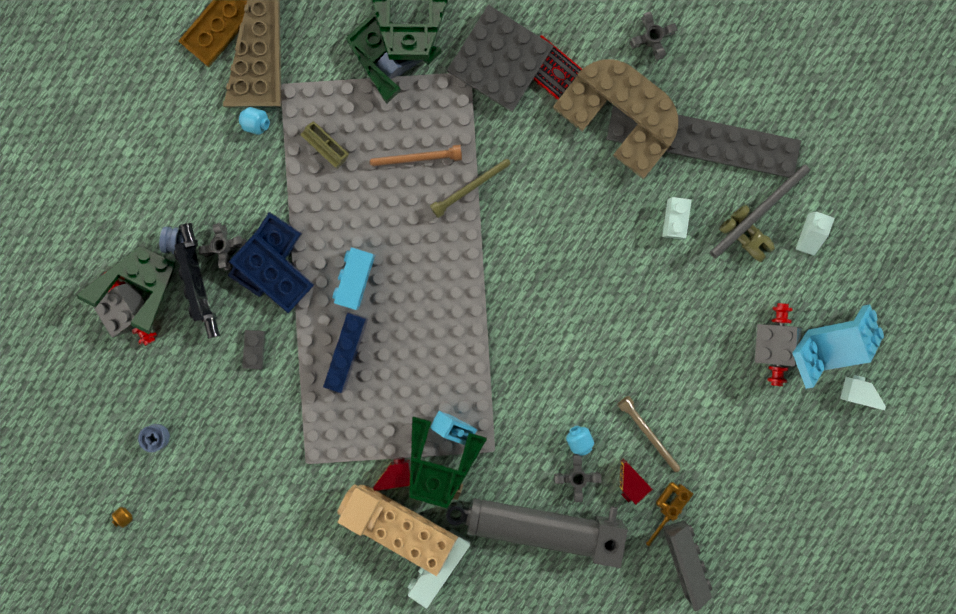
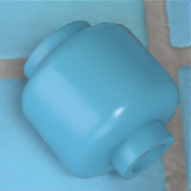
[239,107,270,135]
[566,426,594,456]

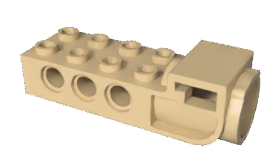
[337,484,458,576]

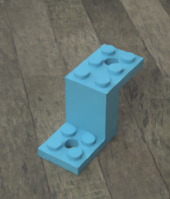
[792,304,884,389]

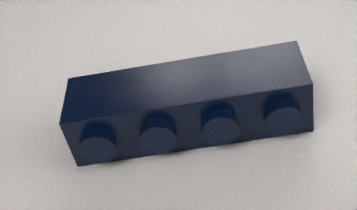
[323,312,368,393]

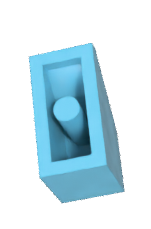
[430,411,477,445]

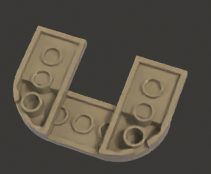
[553,59,678,179]

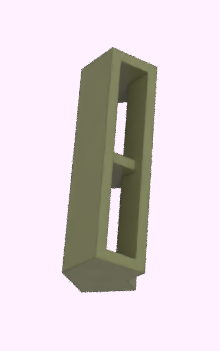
[300,121,349,169]

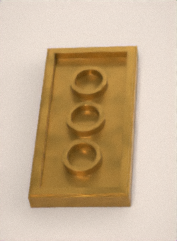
[178,0,247,67]

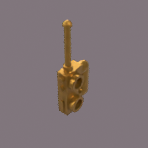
[646,482,693,546]

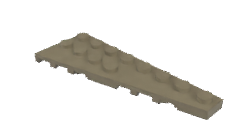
[223,0,281,107]

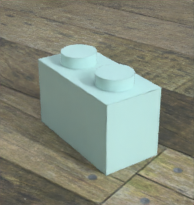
[662,197,692,240]

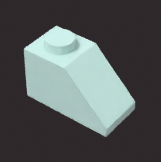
[796,212,834,256]
[840,375,886,410]

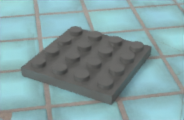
[447,5,554,113]

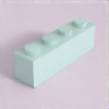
[407,528,470,609]

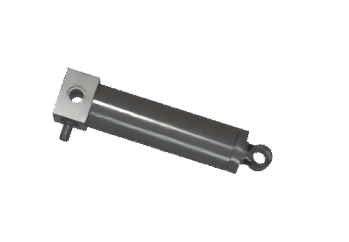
[446,498,628,568]

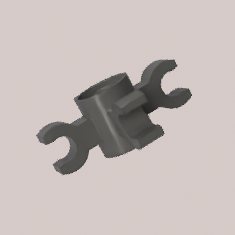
[630,11,678,61]
[198,223,246,271]
[554,454,602,502]

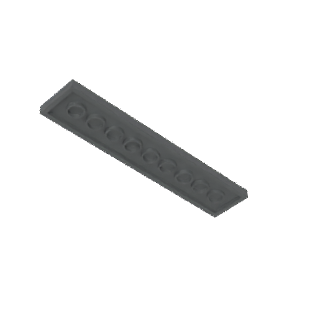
[606,105,802,178]

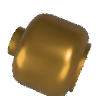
[111,507,133,528]

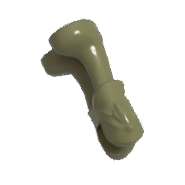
[719,204,775,262]

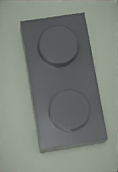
[242,330,266,369]

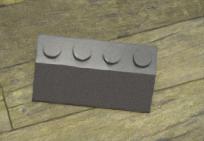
[663,520,712,611]

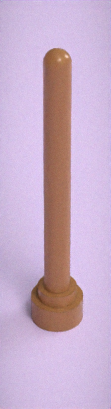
[369,145,462,166]

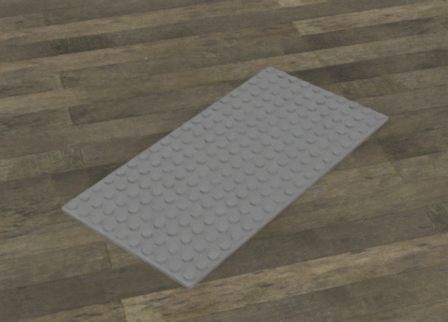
[281,73,495,464]

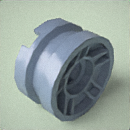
[159,226,183,254]
[138,424,170,452]

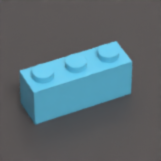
[332,247,375,310]

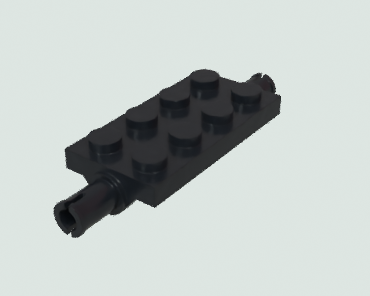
[174,223,220,339]

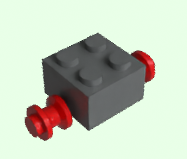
[94,271,157,346]
[755,303,802,386]

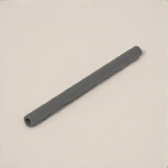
[709,165,810,259]

